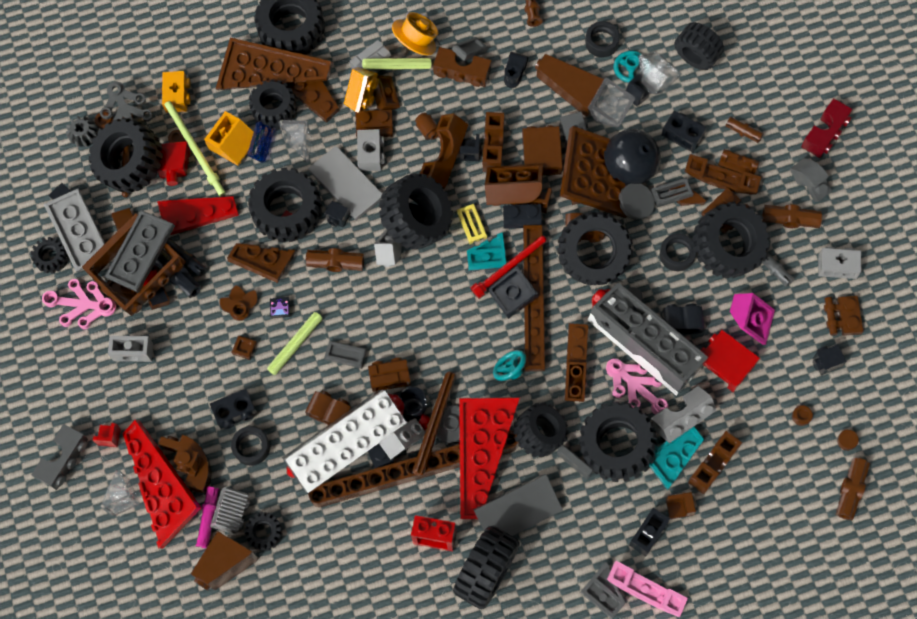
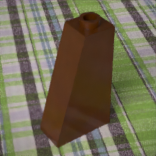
[535,54,604,117]

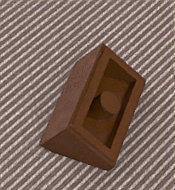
[373,75,400,110]

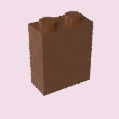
[522,125,562,175]

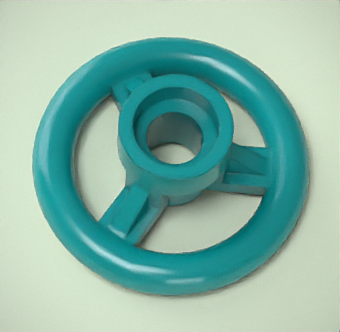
[613,51,649,83]
[493,350,526,381]

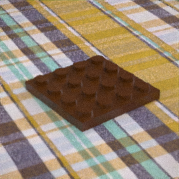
[560,126,628,218]

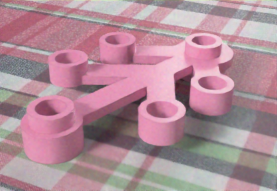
[42,279,116,329]
[606,359,668,415]

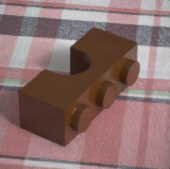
[433,47,491,87]
[482,112,504,172]
[688,431,742,494]

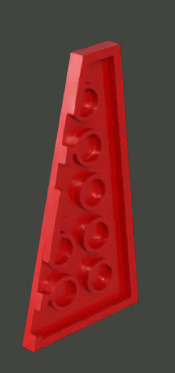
[459,397,520,519]
[123,420,202,549]

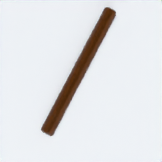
[412,372,456,476]

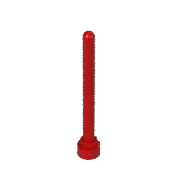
[470,236,547,299]

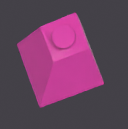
[730,293,775,345]

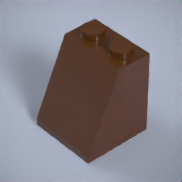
[191,531,258,591]

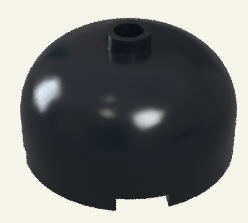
[604,129,661,186]

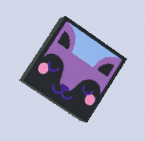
[270,297,290,319]

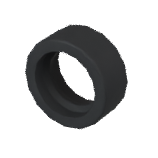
[585,21,620,58]
[659,233,696,272]
[231,426,270,466]

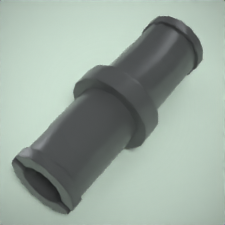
[762,252,794,287]

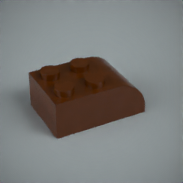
[485,164,543,206]

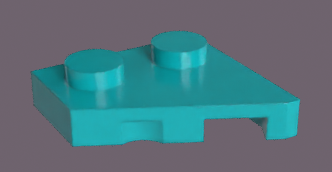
[467,232,506,270]

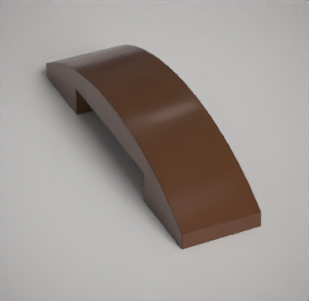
[684,154,761,195]

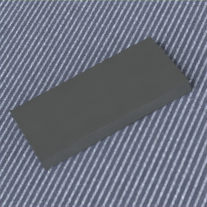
[105,210,175,293]
[473,474,563,536]

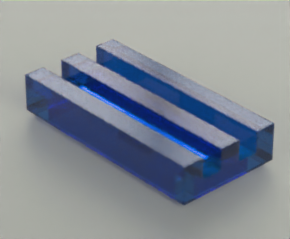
[247,122,274,163]

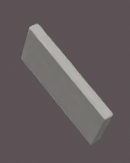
[308,146,382,221]
[44,189,105,272]

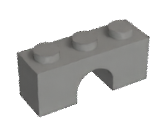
[651,386,717,443]

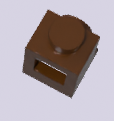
[174,446,203,477]

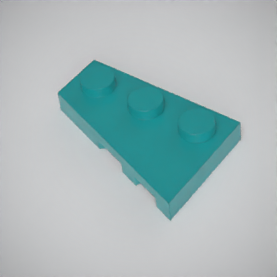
[649,427,704,490]

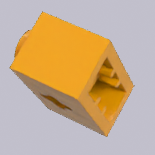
[162,71,191,113]

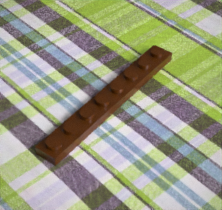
[523,225,545,372]

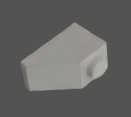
[374,230,402,267]

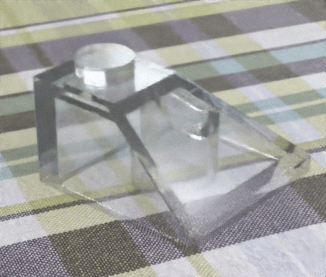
[639,51,682,95]

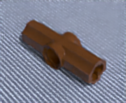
[762,204,822,229]
[306,248,364,272]
[835,457,870,520]

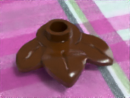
[219,285,257,321]

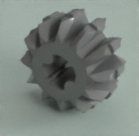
[66,116,98,147]

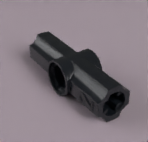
[154,249,202,298]

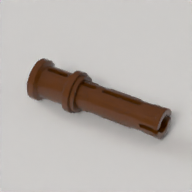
[524,0,543,27]

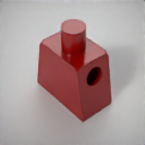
[157,141,190,186]

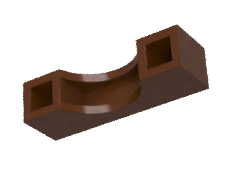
[420,113,468,189]

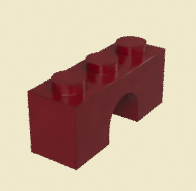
[801,98,853,158]

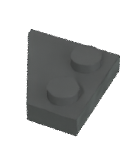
[580,562,625,619]

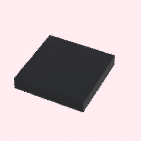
[487,266,539,319]

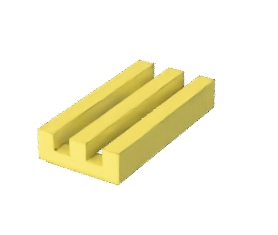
[457,204,487,244]

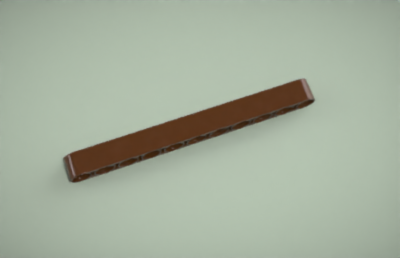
[308,430,519,508]

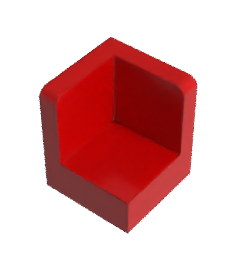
[93,423,121,447]

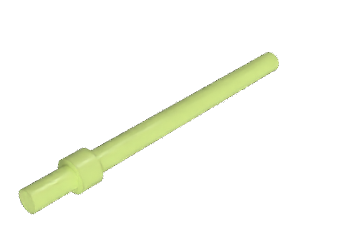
[164,101,226,196]

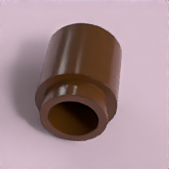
[415,112,438,140]

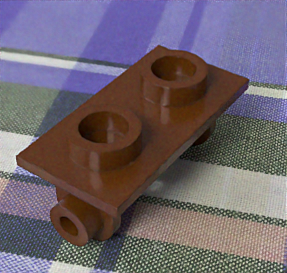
[718,149,759,174]

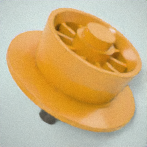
[392,12,438,55]

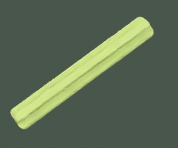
[362,58,432,70]
[267,312,322,375]

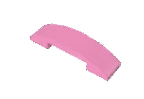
[607,561,688,617]

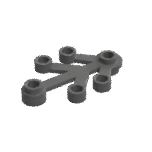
[100,81,153,146]

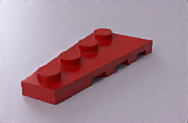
[157,196,239,235]

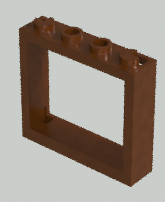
[82,213,186,316]

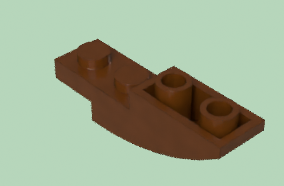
[565,323,588,402]

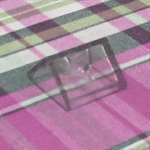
[588,77,635,128]
[278,120,312,163]
[100,470,140,516]

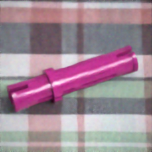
[196,486,220,548]

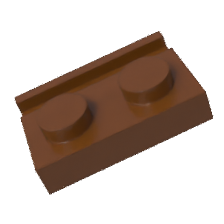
[355,110,393,138]

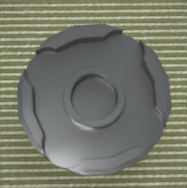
[619,183,654,220]
[436,405,460,444]

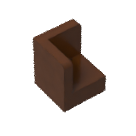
[529,187,552,213]
[666,492,696,520]

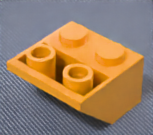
[344,67,379,112]
[204,111,259,166]

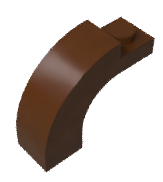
[158,435,212,494]

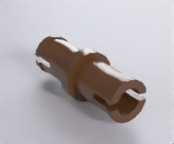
[725,117,764,143]

